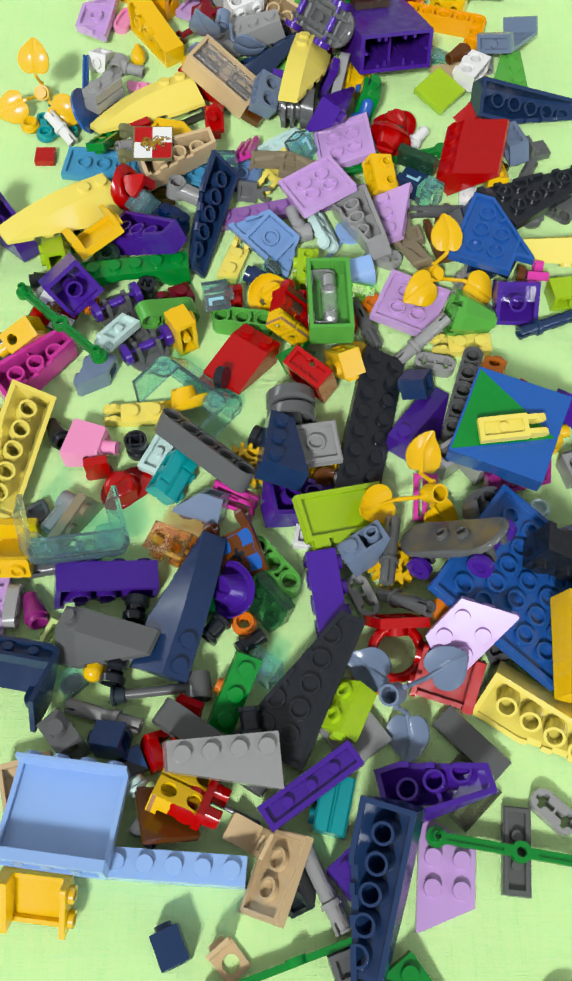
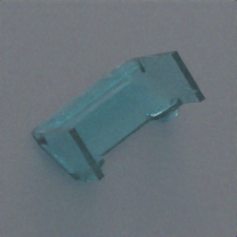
[132,356,243,438]
[13,485,130,566]

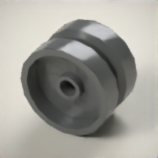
[266,382,317,425]

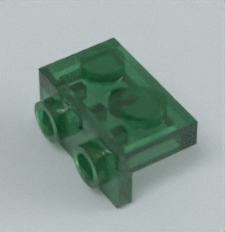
[397,143,440,178]
[249,570,296,633]

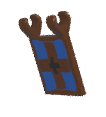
[202,508,270,577]

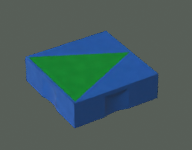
[445,366,572,492]

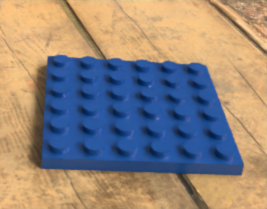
[427,484,572,691]

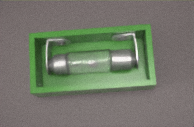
[306,257,355,344]

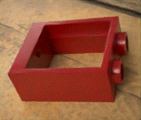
[283,345,338,404]

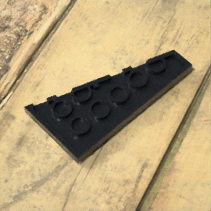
[476,165,572,230]
[232,610,366,772]

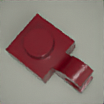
[156,282,195,302]

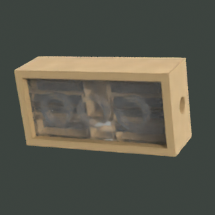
[181,34,256,119]

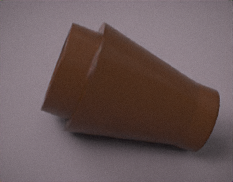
[445,43,471,65]

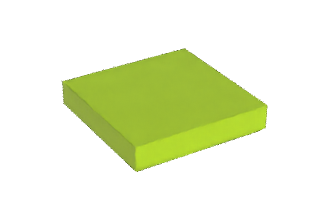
[413,67,466,115]

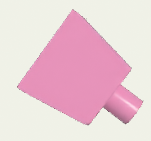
[59,418,120,467]

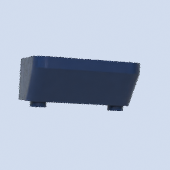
[0,634,60,732]

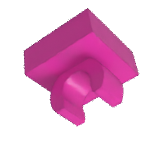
[525,260,549,281]

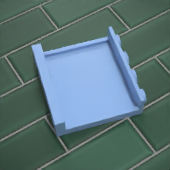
[0,750,131,880]

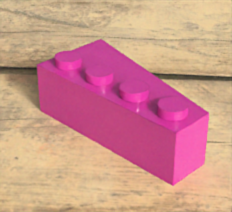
[0,330,78,400]

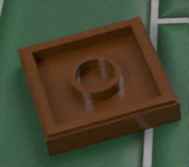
[134,787,200,845]

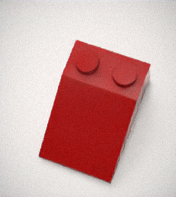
[203,323,281,395]

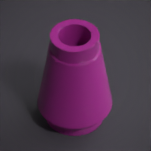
[22,591,50,630]

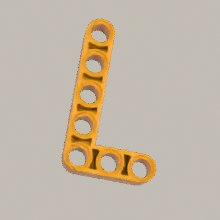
[408,1,486,51]

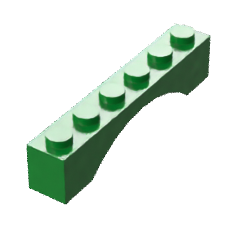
[81,251,191,287]

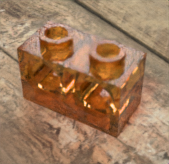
[142,520,198,569]

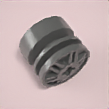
[279,87,316,129]

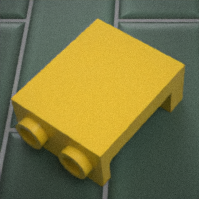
[61,204,124,261]
[0,518,41,578]
[0,866,78,940]

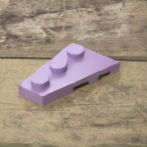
[373,182,413,244]

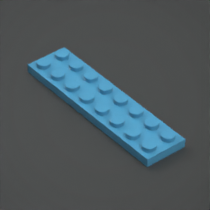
[61,146,208,189]

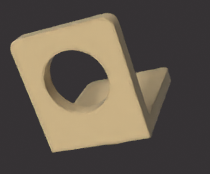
[222,812,275,860]
[205,935,251,981]

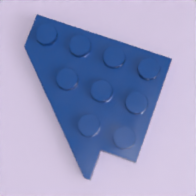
[448,192,535,277]

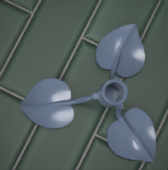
[188,8,266,56]
[348,646,469,763]

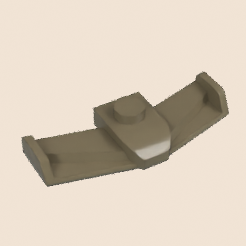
[249,150,315,178]
[393,208,433,270]

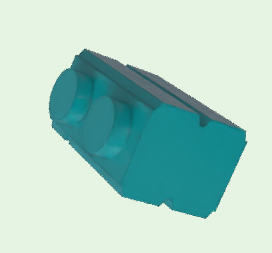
[146,449,197,506]
[307,777,356,840]

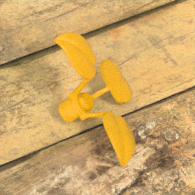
[0,37,78,127]
[403,213,492,307]
[359,431,459,524]

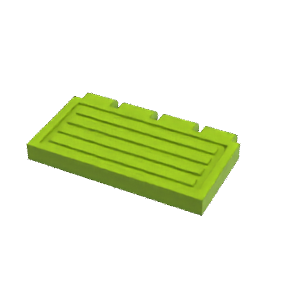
[292,481,392,551]

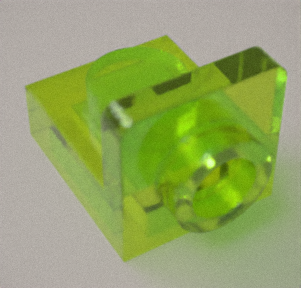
[351,281,376,298]

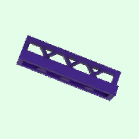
[257,740,365,832]

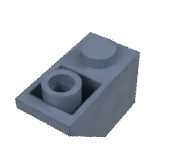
[73,353,120,396]
[172,487,230,525]
[335,520,390,577]

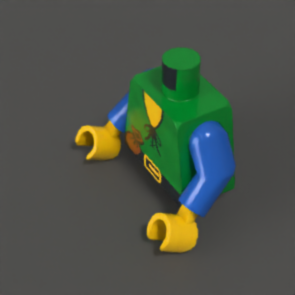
[344,74,382,123]

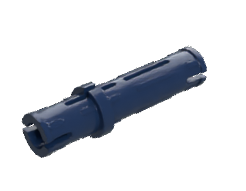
[515,309,572,340]

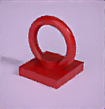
[363,613,430,683]

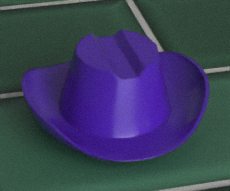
[213,561,255,618]

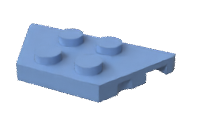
[228,209,300,280]

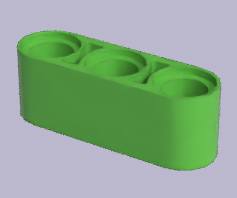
[135,297,200,329]
[211,306,273,337]
[257,535,301,599]

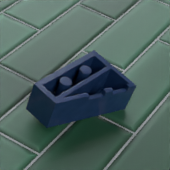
[254,409,309,492]

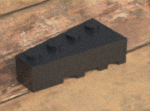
[522,520,572,582]

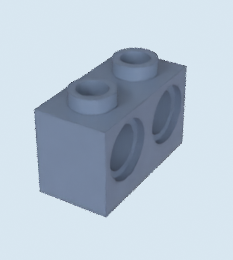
[248,69,282,120]
[504,121,529,167]

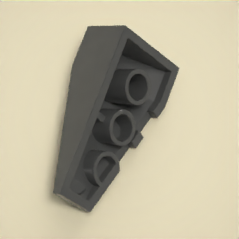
[55,606,161,669]

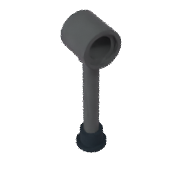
[110,670,212,707]

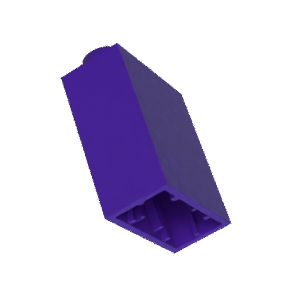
[340,0,434,74]

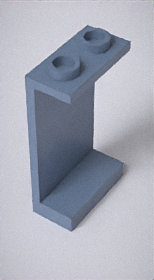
[477,16,538,54]

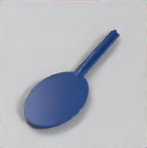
[70,54,99,134]

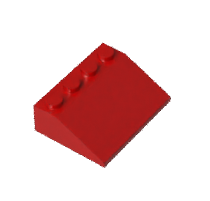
[435,119,510,196]

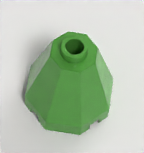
[443,289,497,336]

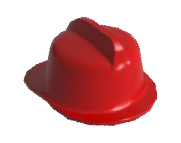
[101,467,152,510]

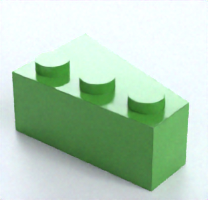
[494,51,528,87]

